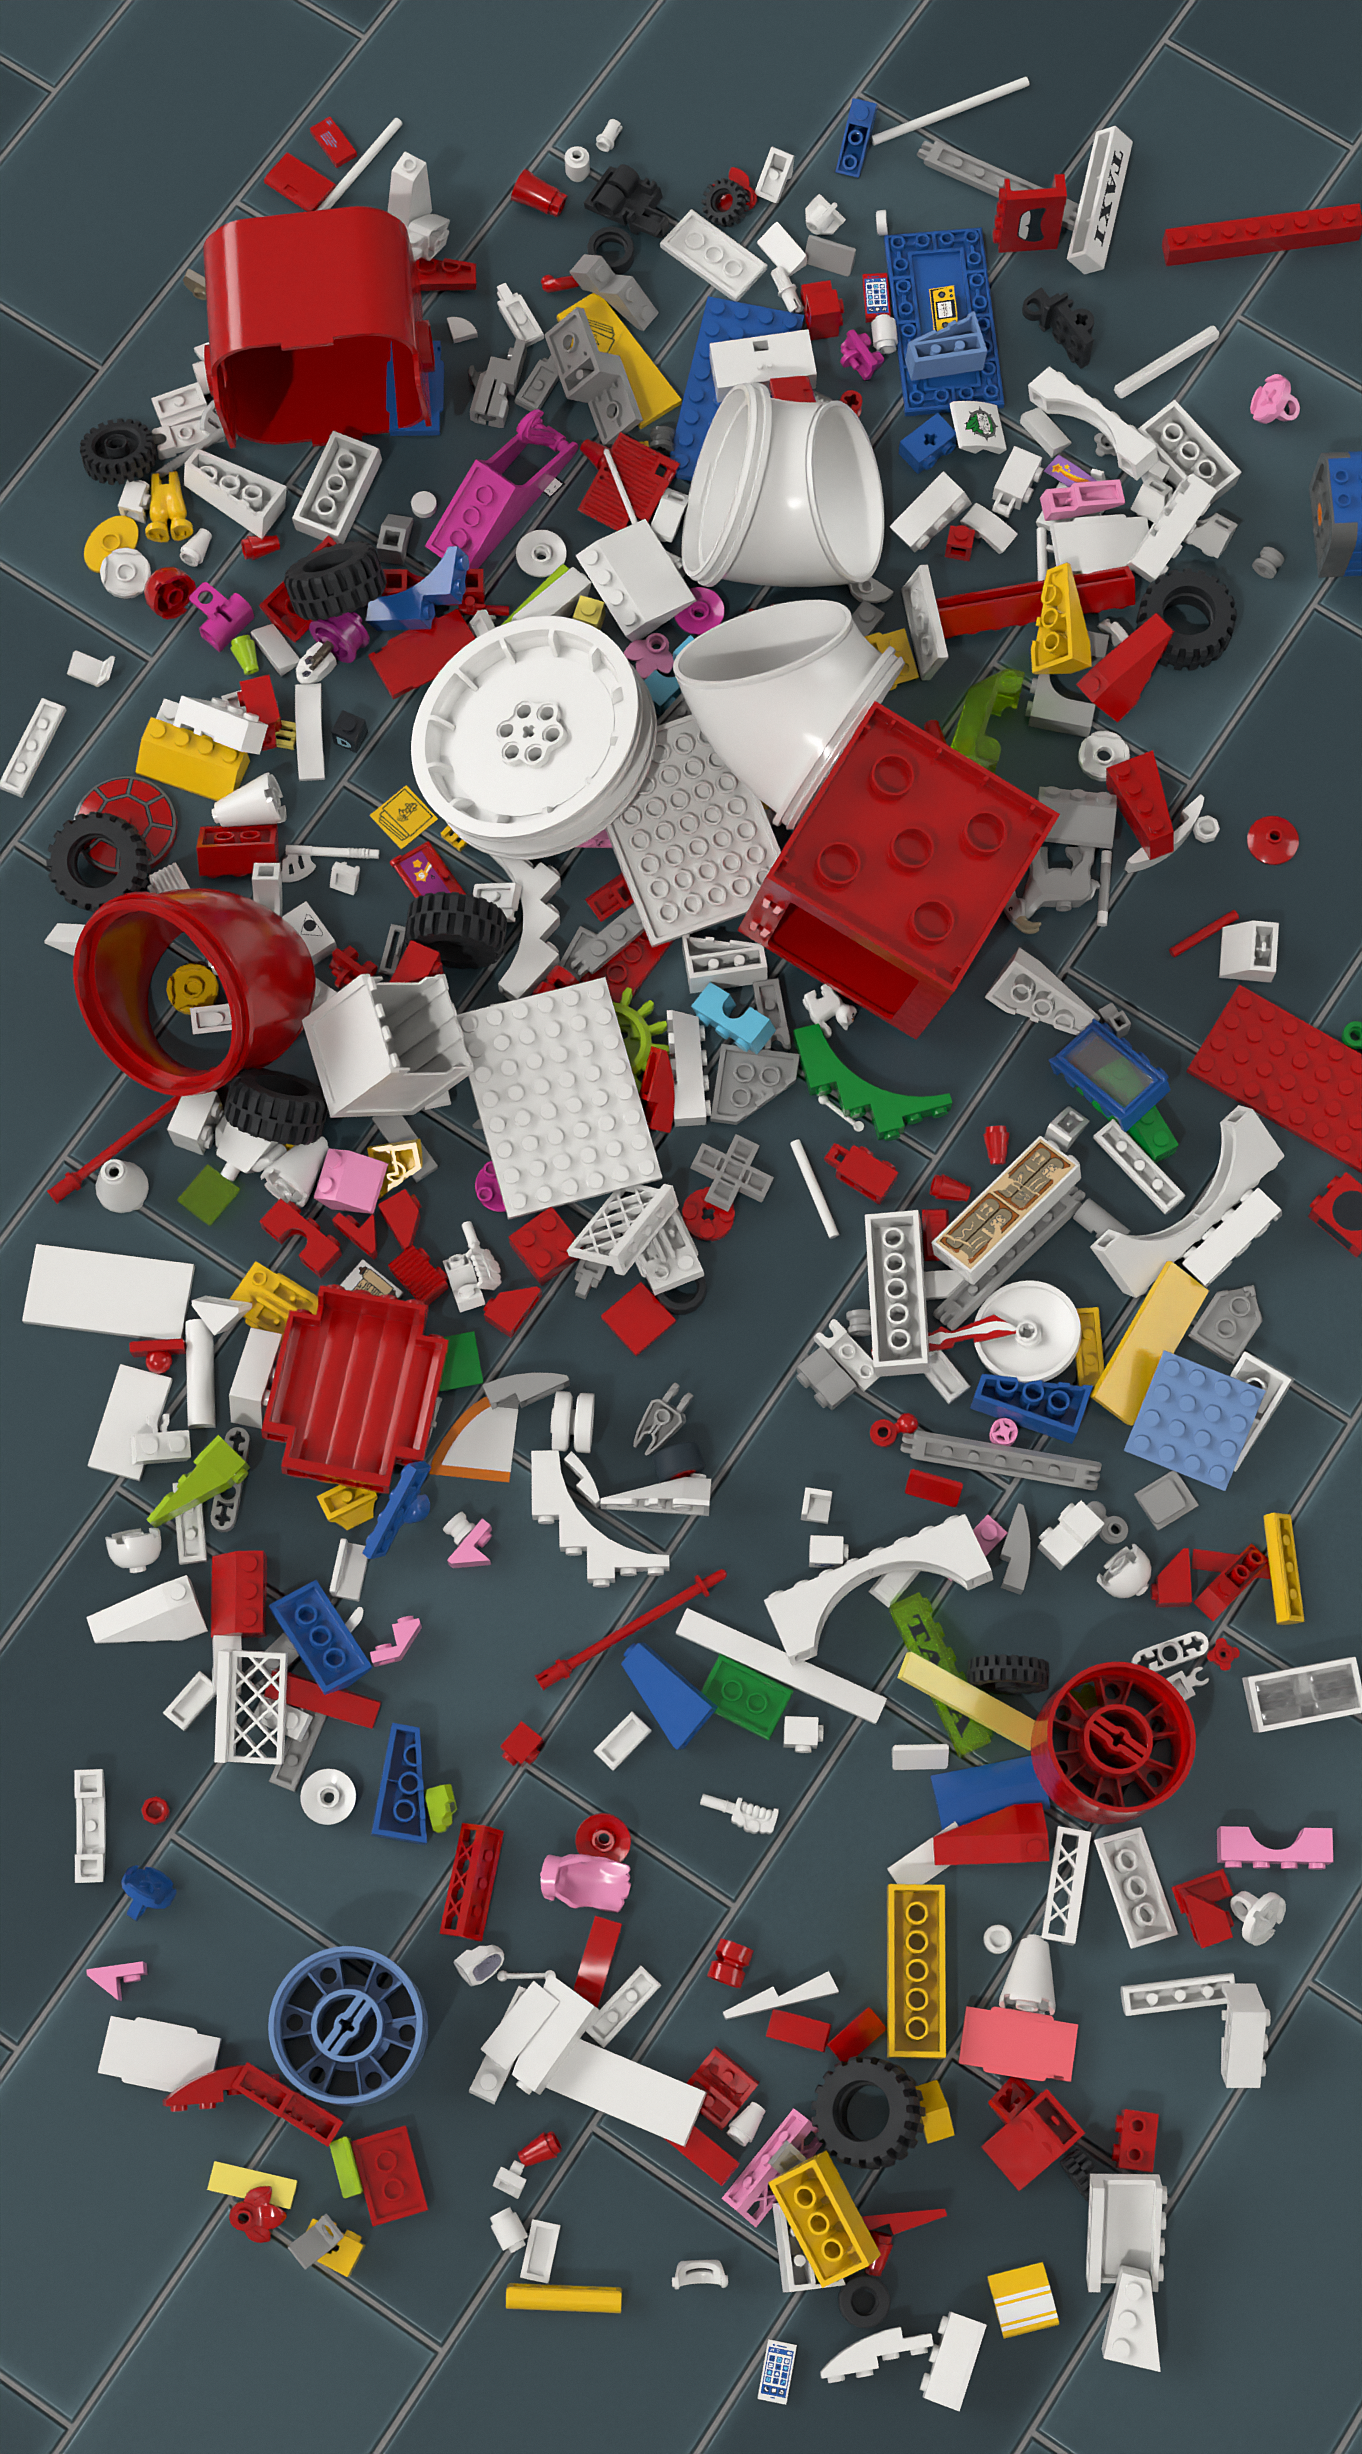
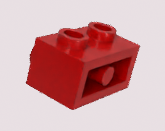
[1112,2109,1159,2173]

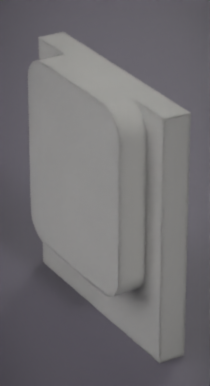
[1134,1470,1199,1531]

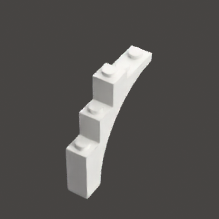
[489,854,561,1001]
[531,1450,669,1588]

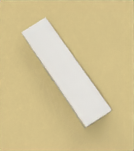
[723,1971,839,2020]

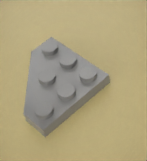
[711,1044,799,1125]

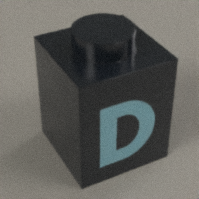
[331,710,368,753]

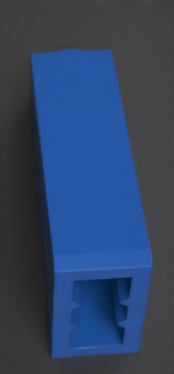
[621,1643,718,1750]

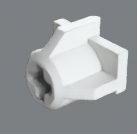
[805,194,846,235]

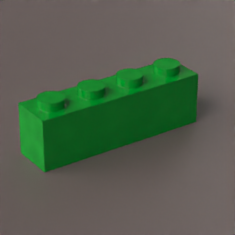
[1076,1057,1179,1164]

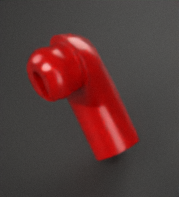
[541,275,579,293]

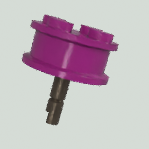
[309,612,369,671]

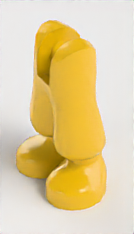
[145,471,193,542]

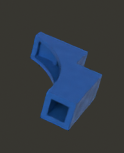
[366,546,469,631]

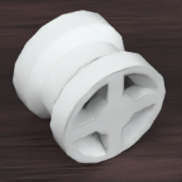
[443,1511,476,1546]

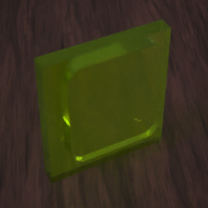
[177,1164,241,1226]

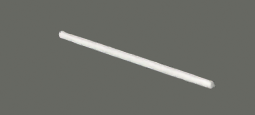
[604,448,638,525]

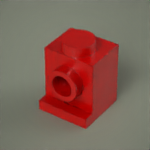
[945,525,975,561]

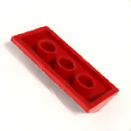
[259,535,337,643]

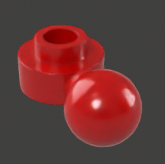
[870,1413,918,1447]

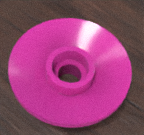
[674,587,724,635]

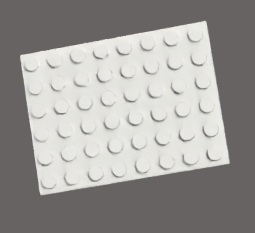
[605,714,781,947]
[456,977,662,1220]

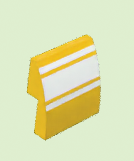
[988,2262,1059,2339]

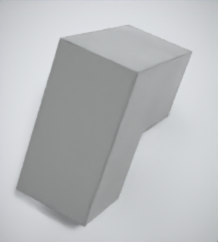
[1097,1002,1131,1039]

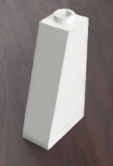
[388,152,432,228]
[512,567,592,622]
[512,1974,600,2095]

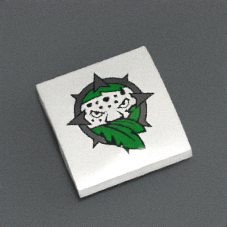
[950,401,1007,454]

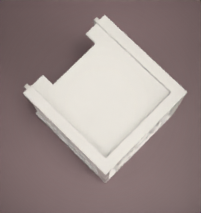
[302,974,475,1117]

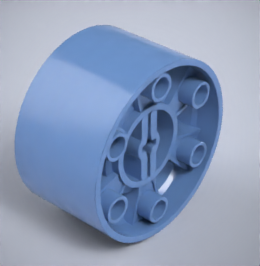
[268,1946,428,2107]

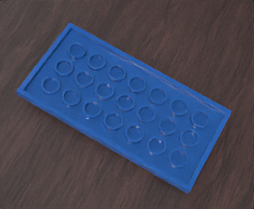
[666,296,804,481]

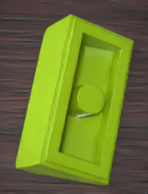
[330,2136,364,2198]

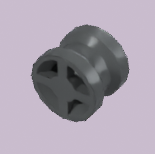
[649,426,675,456]

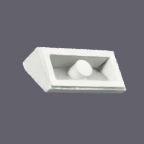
[757,222,807,277]
[1020,407,1071,458]
[251,624,300,676]
[892,1744,949,1770]

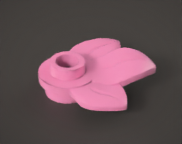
[624,633,674,679]

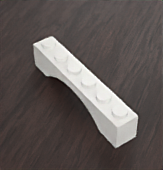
[1028,367,1158,480]

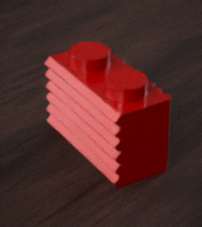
[388,1245,448,1305]

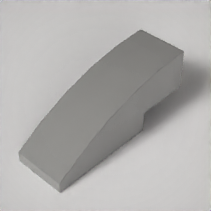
[482,1373,570,1410]
[999,1503,1030,1595]

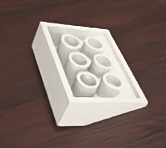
[576,519,697,642]

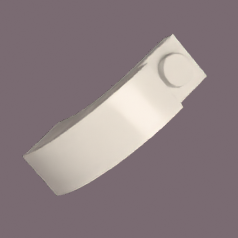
[252,863,282,917]

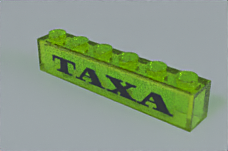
[889,1592,993,1759]

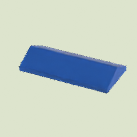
[269,1580,372,1695]
[930,1756,1050,1830]

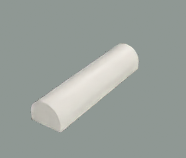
[1093,1119,1185,1215]
[185,1319,216,1429]
[1121,1973,1235,2016]

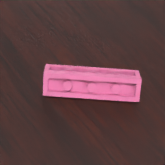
[722,2108,823,2227]

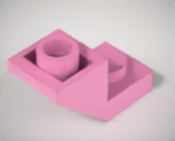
[370,1616,422,1667]

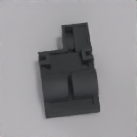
[583,164,670,238]
[1022,287,1094,369]

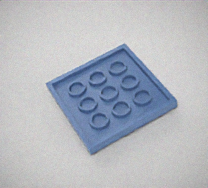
[1124,1350,1266,1491]

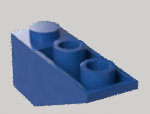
[835,98,878,178]

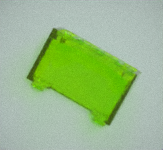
[951,668,1025,775]

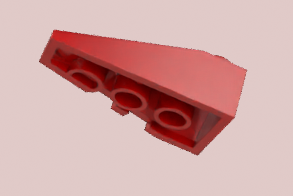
[1076,613,1175,722]
[933,1803,1049,1865]

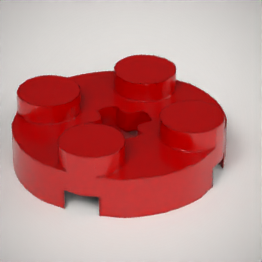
[682,1187,735,1241]

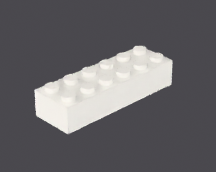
[865,1210,931,1377]

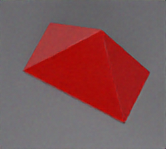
[988,2077,1035,2124]

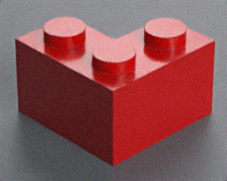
[800,280,844,341]

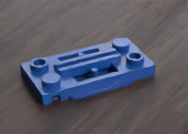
[386,341,444,436]

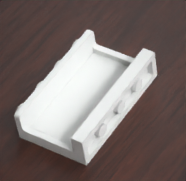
[1086,2174,1167,2292]

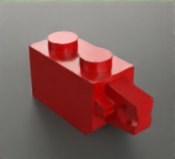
[237,675,282,751]

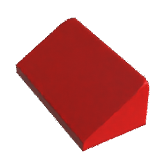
[905,1469,963,1507]
[827,2007,887,2062]

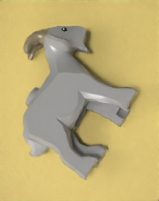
[1003,845,1100,934]

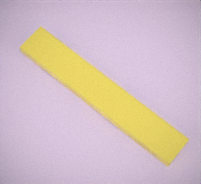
[897,1652,1035,1750]

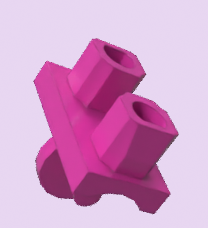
[840,329,884,381]

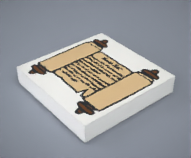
[340,1260,404,1300]

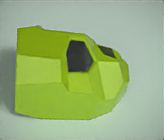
[424,1784,457,1833]

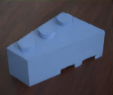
[905,311,987,381]

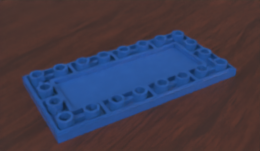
[884,227,1004,416]

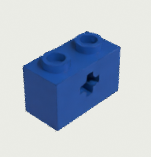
[898,413,957,474]

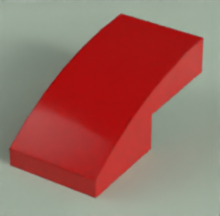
[766,2009,832,2053]

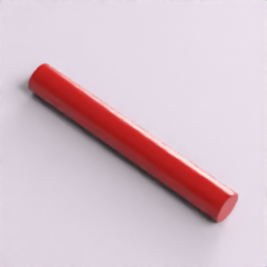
[1169,910,1239,958]

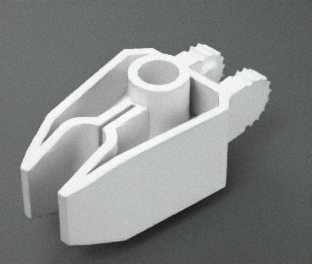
[407,214,450,261]

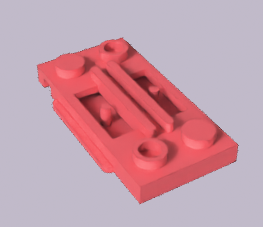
[958,2006,1078,2082]

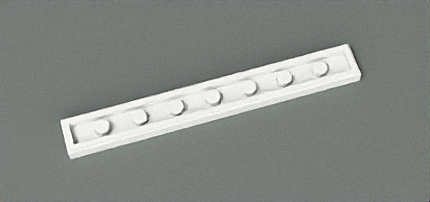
[676,1608,887,1725]

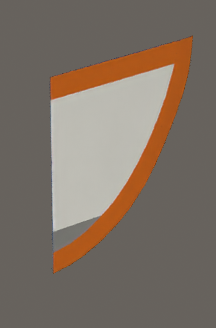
[429,1397,519,1483]

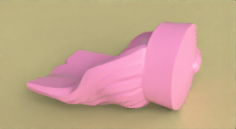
[540,1854,631,1913]

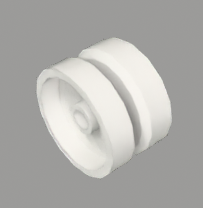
[551,1391,595,1453]

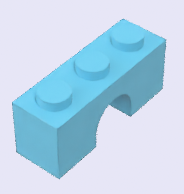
[644,635,694,716]
[691,982,776,1054]

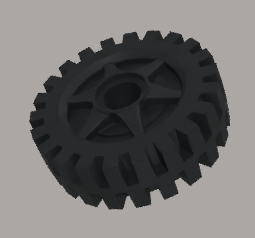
[80,418,157,485]
[967,1654,1049,1695]

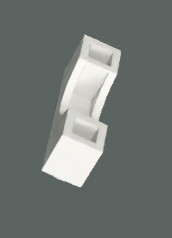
[1131,476,1238,559]

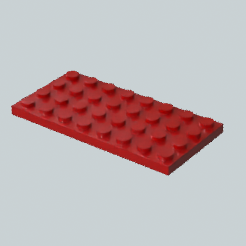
[1186,985,1362,1173]

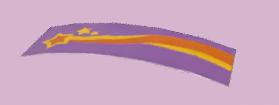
[1044,455,1097,487]

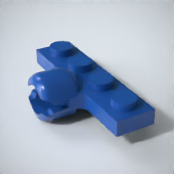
[362,1461,431,1559]

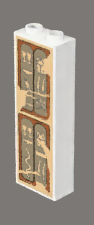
[932,1136,1081,1285]

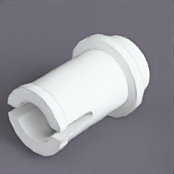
[596,119,623,152]

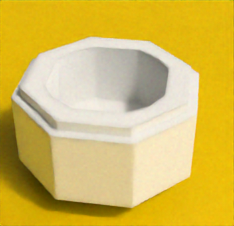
[1193,816,1220,843]

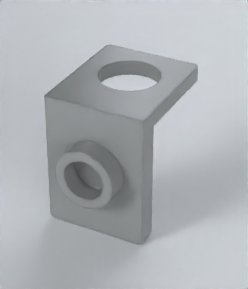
[288,2214,344,2270]

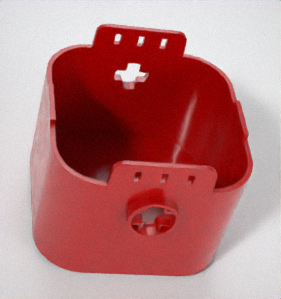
[203,206,435,449]

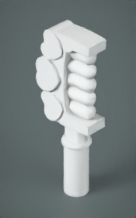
[462,1221,501,1290]
[700,1794,778,1835]

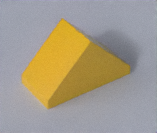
[915,2080,955,2144]

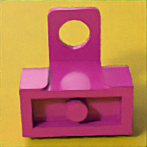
[189,582,255,652]

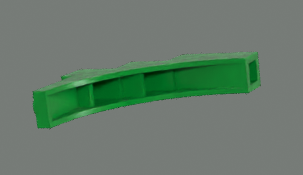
[793,1023,952,1141]

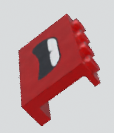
[993,174,1067,253]

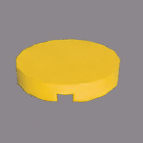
[166,963,219,1015]

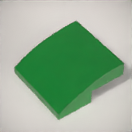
[439,1331,484,1392]

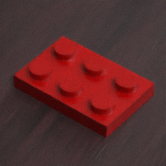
[351,2125,429,2227]

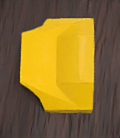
[316,1485,378,1530]

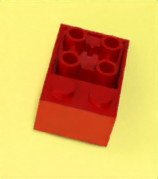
[981,2089,1085,2191]

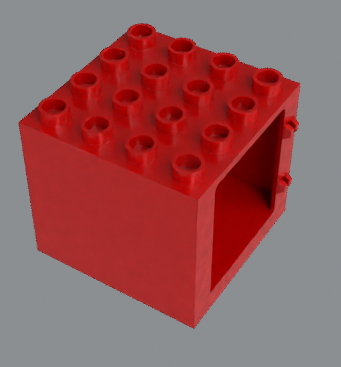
[737,701,1060,1040]

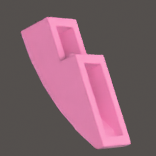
[1040,479,1125,521]

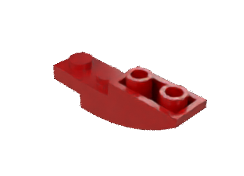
[585,873,634,922]
[163,2064,279,2112]

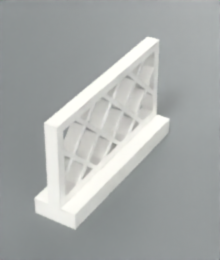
[567,1184,679,1276]
[214,1649,288,1765]

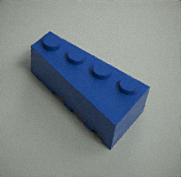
[970,1374,1093,1444]
[371,1723,427,1845]

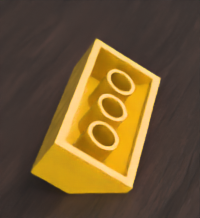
[135,717,250,801]
[768,2150,881,2288]

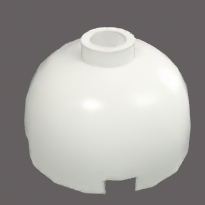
[105,1528,161,1573]
[1097,1544,1152,1598]

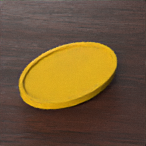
[84,516,139,573]

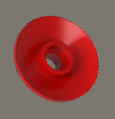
[1247,816,1299,865]
[575,1813,631,1862]

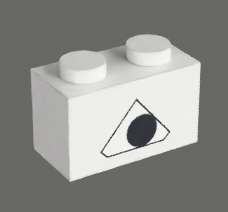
[282,901,337,965]

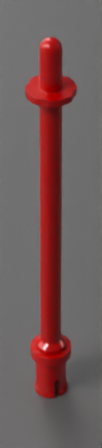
[47,1067,216,1204]
[534,1569,727,1691]

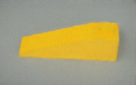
[1031,563,1092,674]

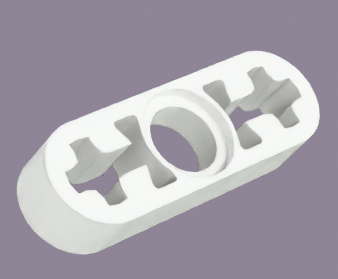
[1131,1631,1209,1673]

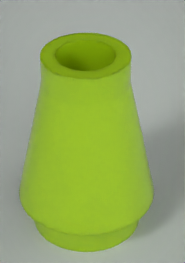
[230,635,259,675]

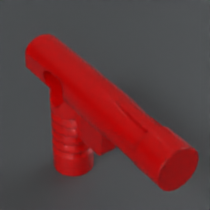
[458,596,509,616]

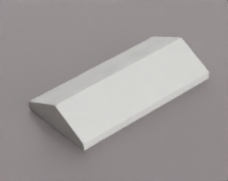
[1094,1827,1178,1949]

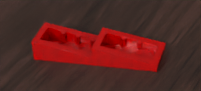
[264,1668,382,1729]
[232,2061,344,2147]
[862,2209,947,2235]

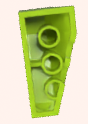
[146,1435,250,1528]

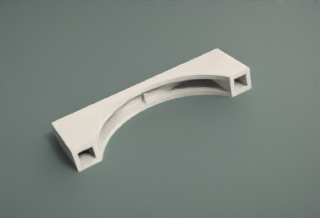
[1090,1105,1284,1298]
[764,1514,993,1666]

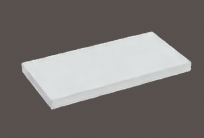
[22,1244,195,1340]

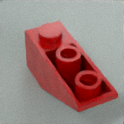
[1193,1543,1269,1621]

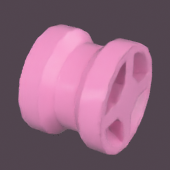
[989,1418,1018,1446]

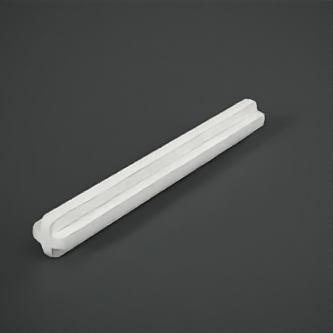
[1114,326,1220,398]

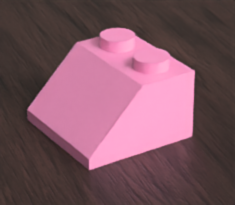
[314,1149,388,1214]

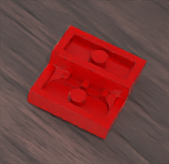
[686,2046,760,2130]

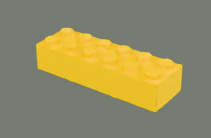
[887,1884,946,2059]

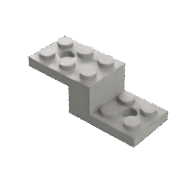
[545,307,643,447]

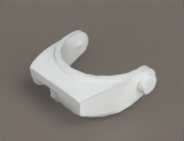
[672,2260,728,2289]

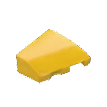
[367,1139,423,1199]

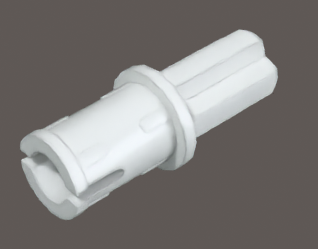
[771,266,804,314]

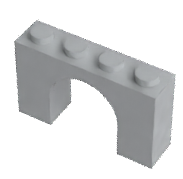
[1025,631,1109,737]

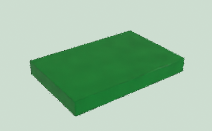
[701,1654,793,1741]

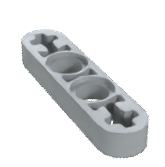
[211,1427,251,1532]

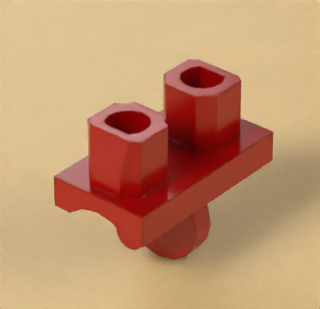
[329,946,378,989]

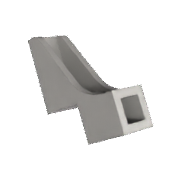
[570,254,658,331]

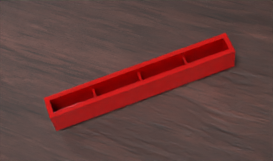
[1162,203,1362,266]
[936,566,1135,639]

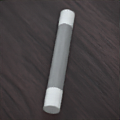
[1097,850,1112,927]

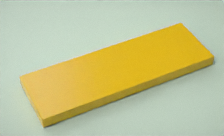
[557,293,682,429]
[1090,1261,1209,1426]

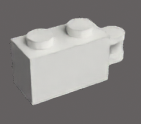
[992,446,1044,518]

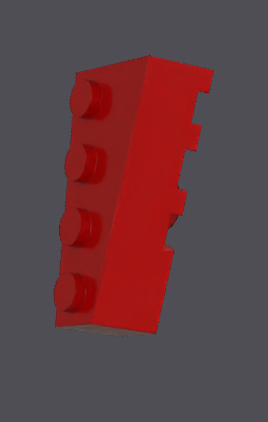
[1106,750,1174,860]

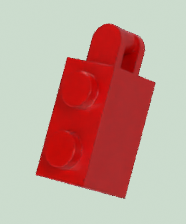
[824,1143,898,1205]

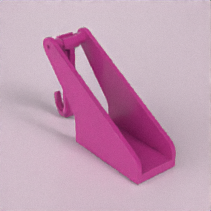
[425,409,578,569]

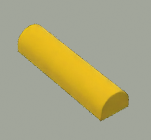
[1263,1513,1304,1625]
[506,2283,622,2313]

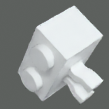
[130,1414,191,1465]

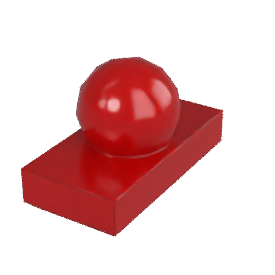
[129,1338,186,1374]

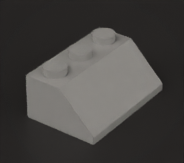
[1038,786,1117,849]

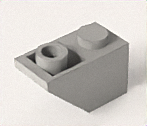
[376,514,413,565]

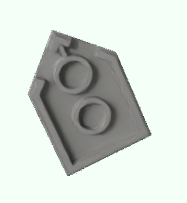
[1188,1285,1262,1365]

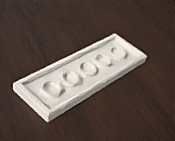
[545,2039,707,2147]

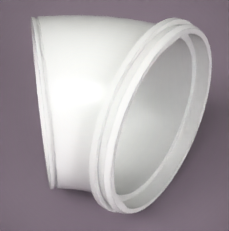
[682,382,884,587]
[673,600,905,830]

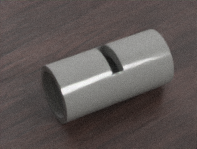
[1073,1198,1131,1239]

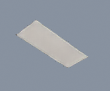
[887,1822,958,1885]
[481,1981,559,2071]

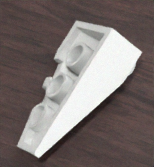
[985,947,1100,1036]
[1230,1351,1294,1472]
[600,1474,711,1516]
[87,1575,208,1644]

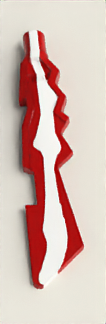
[871,1314,1016,1357]

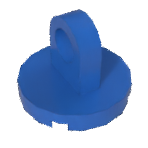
[121,1865,177,1921]

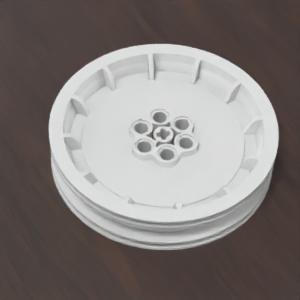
[411,616,657,860]

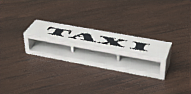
[1067,126,1133,274]

